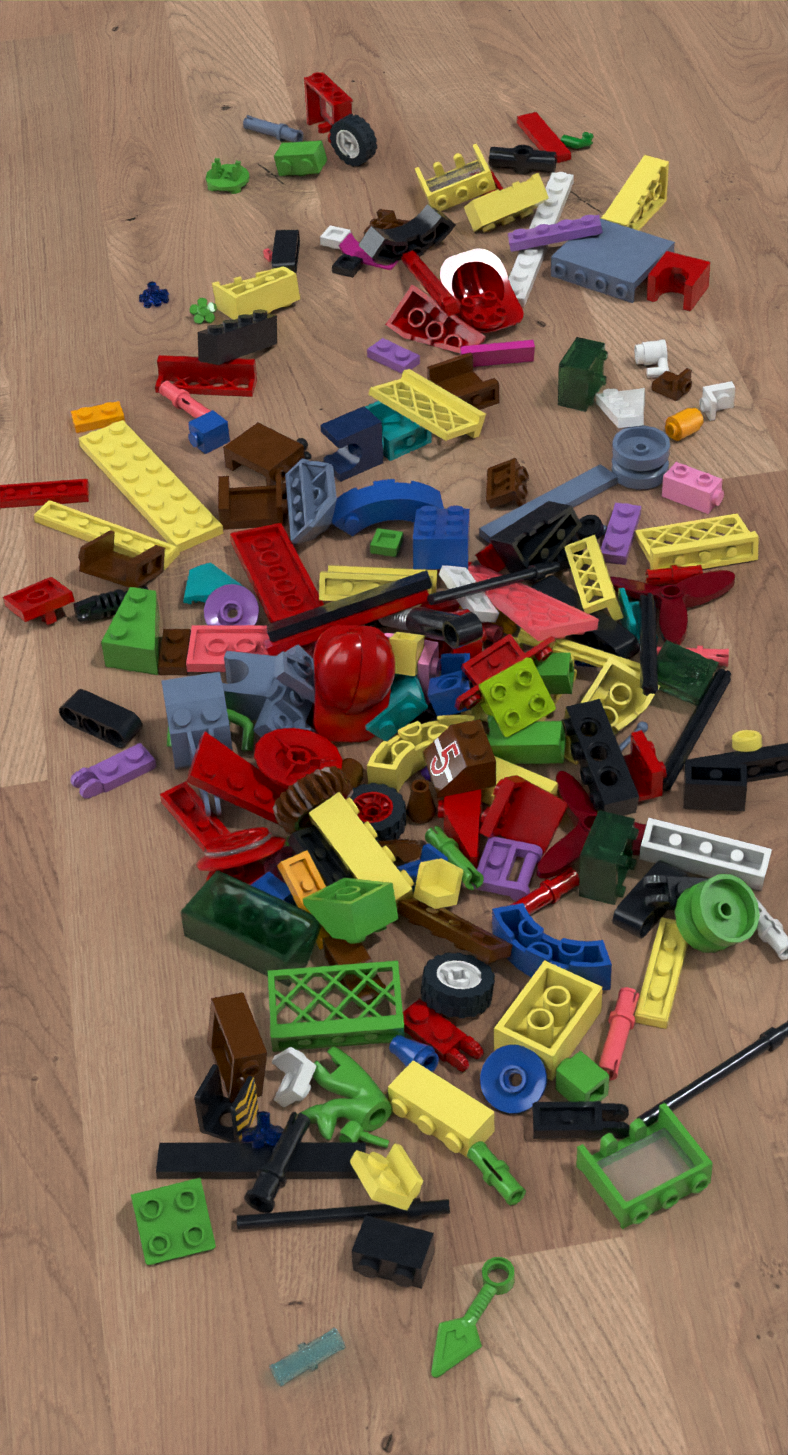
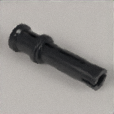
[244,1112,311,1213]

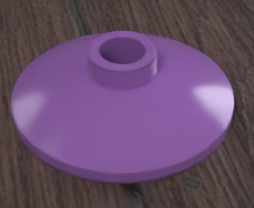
[204,584,259,625]

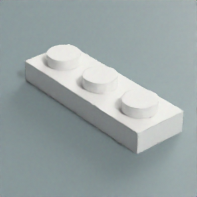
[439,565,499,623]

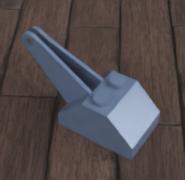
[161,672,233,817]

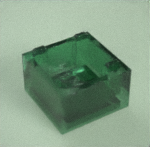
[558,337,608,412]
[579,810,639,905]

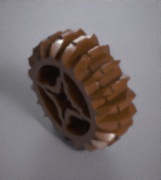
[272,766,354,834]

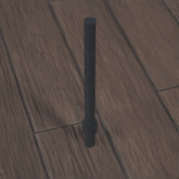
[427,561,561,606]
[637,1021,788,1127]
[237,1198,450,1230]

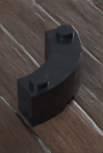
[359,204,456,263]

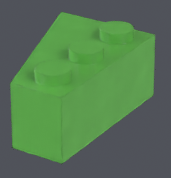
[101,587,160,675]

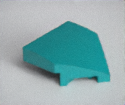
[183,562,246,604]

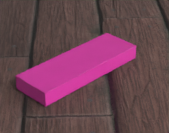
[460,340,535,367]

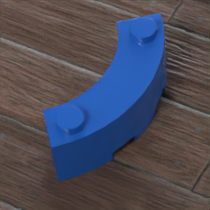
[332,479,444,537]
[492,903,612,991]

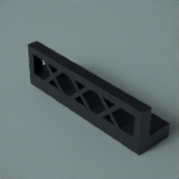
[685,743,788,782]

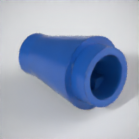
[389,1035,439,1072]

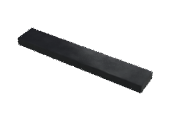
[267,570,433,642]
[156,1142,366,1179]

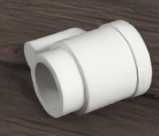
[634,339,669,378]

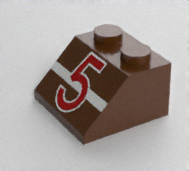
[423,719,496,798]

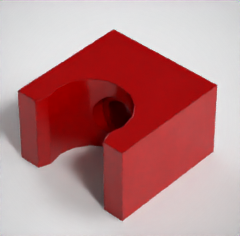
[647,251,711,311]

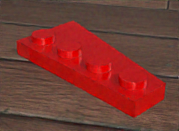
[186,731,286,825]

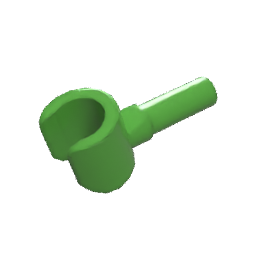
[339,1120,390,1149]

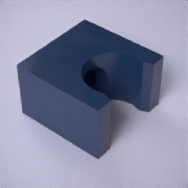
[320,406,384,482]

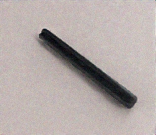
[639,593,658,696]
[663,668,731,791]

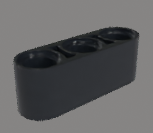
[272,230,300,275]
[59,689,143,748]
[612,860,689,939]

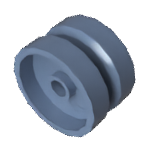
[611,425,670,490]

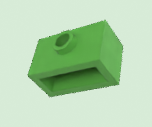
[274,140,327,176]

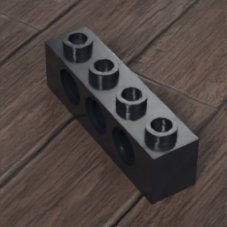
[561,699,639,819]

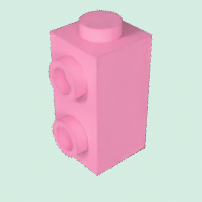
[662,462,724,514]

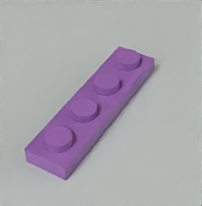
[508,215,602,252]

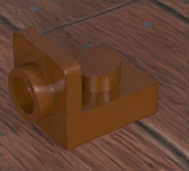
[652,368,692,401]

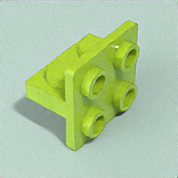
[478,657,556,737]

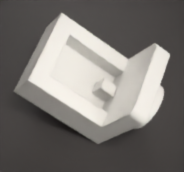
[272,1047,317,1107]

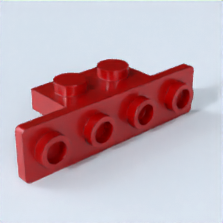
[455,634,556,711]

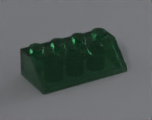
[180,870,322,987]

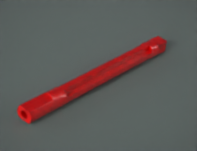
[401,251,460,317]

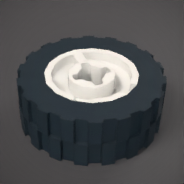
[330,114,377,167]
[420,952,495,1018]

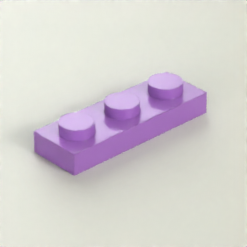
[601,502,642,565]

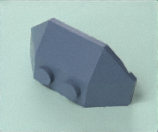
[285,458,337,544]

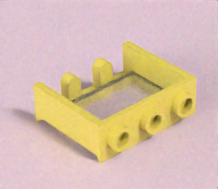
[415,144,496,211]

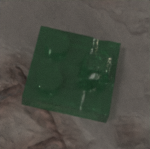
[657,640,719,706]

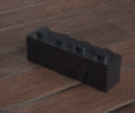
[197,309,278,365]

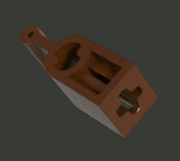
[322,935,386,1009]

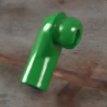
[561,132,594,149]

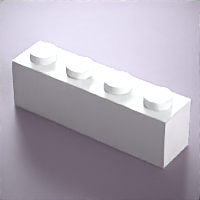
[639,818,772,891]

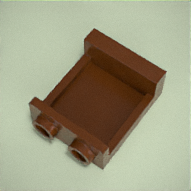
[223,422,305,486]
[218,474,288,530]

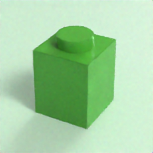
[556,1051,609,1102]

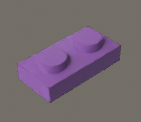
[367,338,420,374]

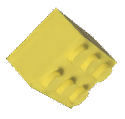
[494,960,603,1081]

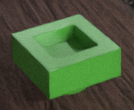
[370,528,403,557]

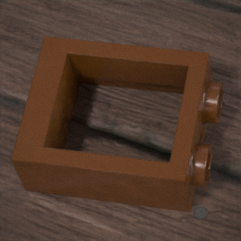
[207,992,267,1103]

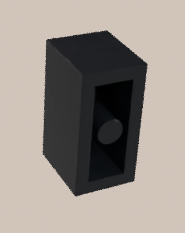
[683,762,747,811]
[352,1215,435,1289]

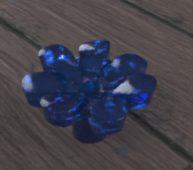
[139,281,169,308]
[242,1111,284,1148]

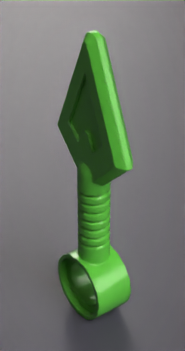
[431,1257,515,1378]

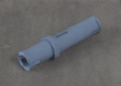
[243,115,303,142]

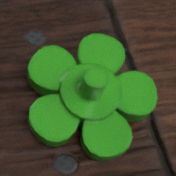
[189,298,217,324]

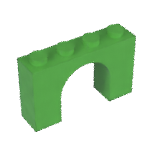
[486,653,575,764]

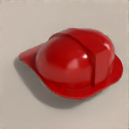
[440,249,524,333]
[313,625,396,742]

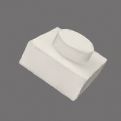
[320,225,351,249]

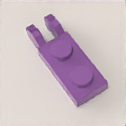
[70,743,156,799]

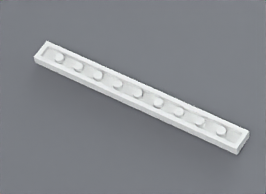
[509,172,574,307]

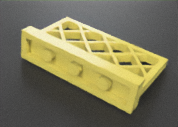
[368,369,486,441]
[635,513,759,570]

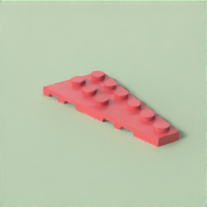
[468,564,599,641]

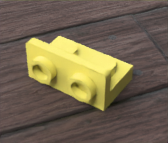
[350,1143,423,1211]

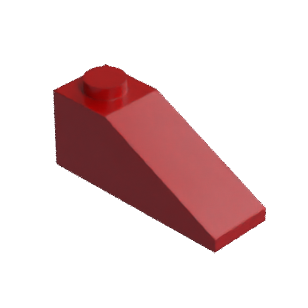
[438,789,482,869]

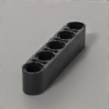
[531,575,640,659]

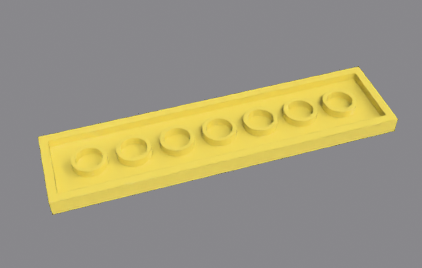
[78,420,223,552]

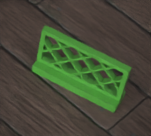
[268,961,405,1052]

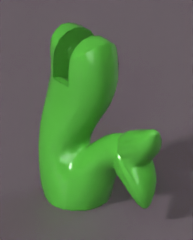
[297,1046,392,1140]

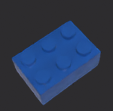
[413,505,470,569]

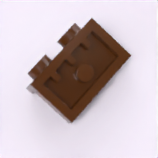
[486,458,529,509]

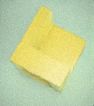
[389,632,425,676]
[413,858,463,909]

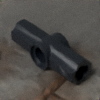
[489,145,557,174]

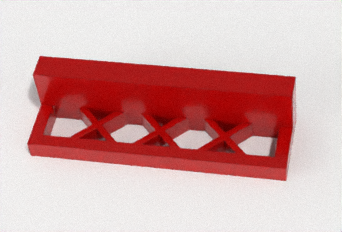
[155,355,257,397]

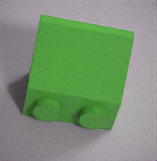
[303,878,398,944]

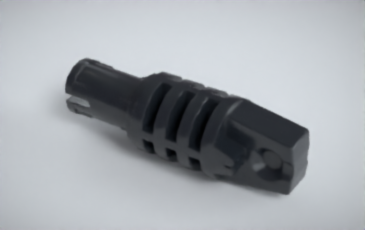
[73,586,149,622]

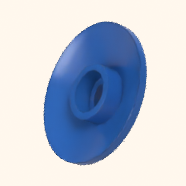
[480,1045,547,1114]

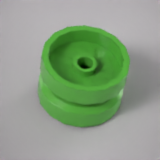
[675,874,760,953]

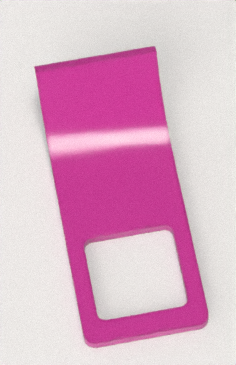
[338,233,399,270]

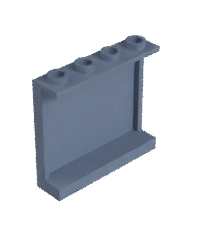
[551,218,675,303]

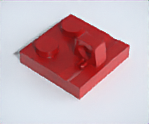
[3,577,75,625]

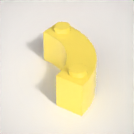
[367,715,475,793]

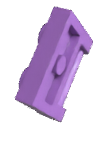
[473,837,543,901]

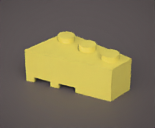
[464,172,549,233]
[212,266,300,320]

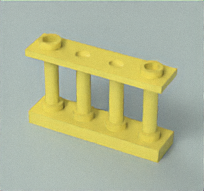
[319,565,437,605]

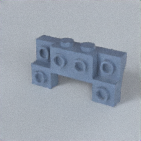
[253,645,317,737]

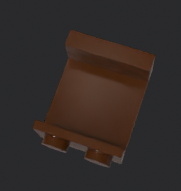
[427,352,499,410]
[78,530,165,588]

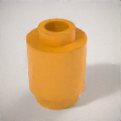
[665,408,704,441]

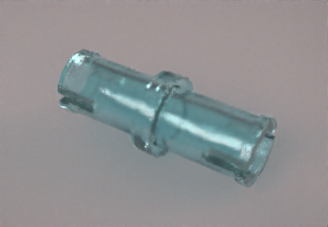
[269,1327,346,1387]

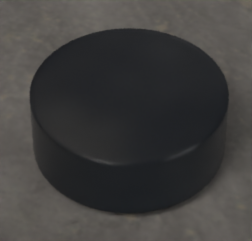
[577,515,604,540]

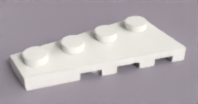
[596,388,645,428]

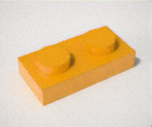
[70,401,125,433]

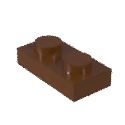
[158,629,191,676]

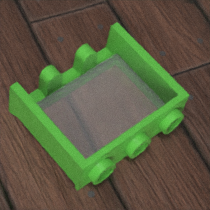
[576,1103,713,1229]

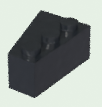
[489,501,582,582]

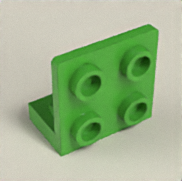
[131,1177,216,1265]

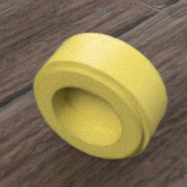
[732,730,762,752]

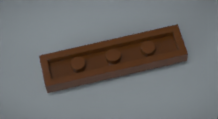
[397,898,513,963]

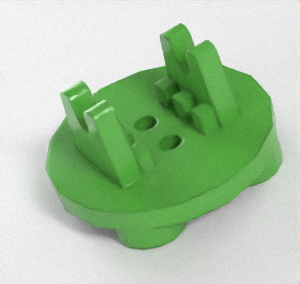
[206,158,250,194]

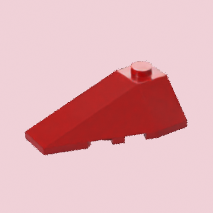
[385,284,486,354]

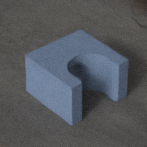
[222,651,276,721]

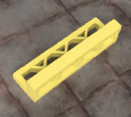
[564,535,624,621]

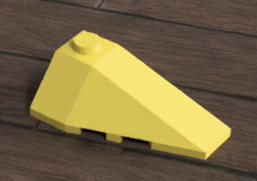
[564,656,660,765]

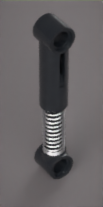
[365,607,483,649]

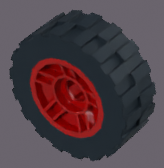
[351,783,406,841]

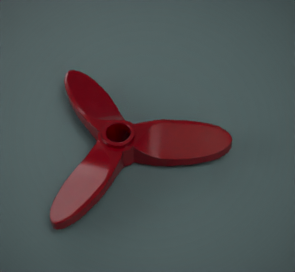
[610,570,735,647]
[537,771,646,878]

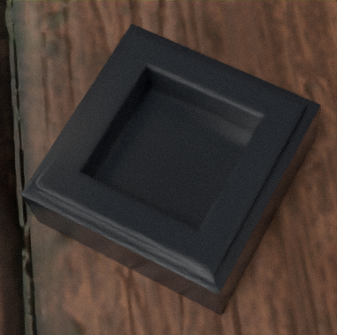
[332,254,363,278]

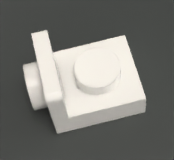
[699,381,735,421]

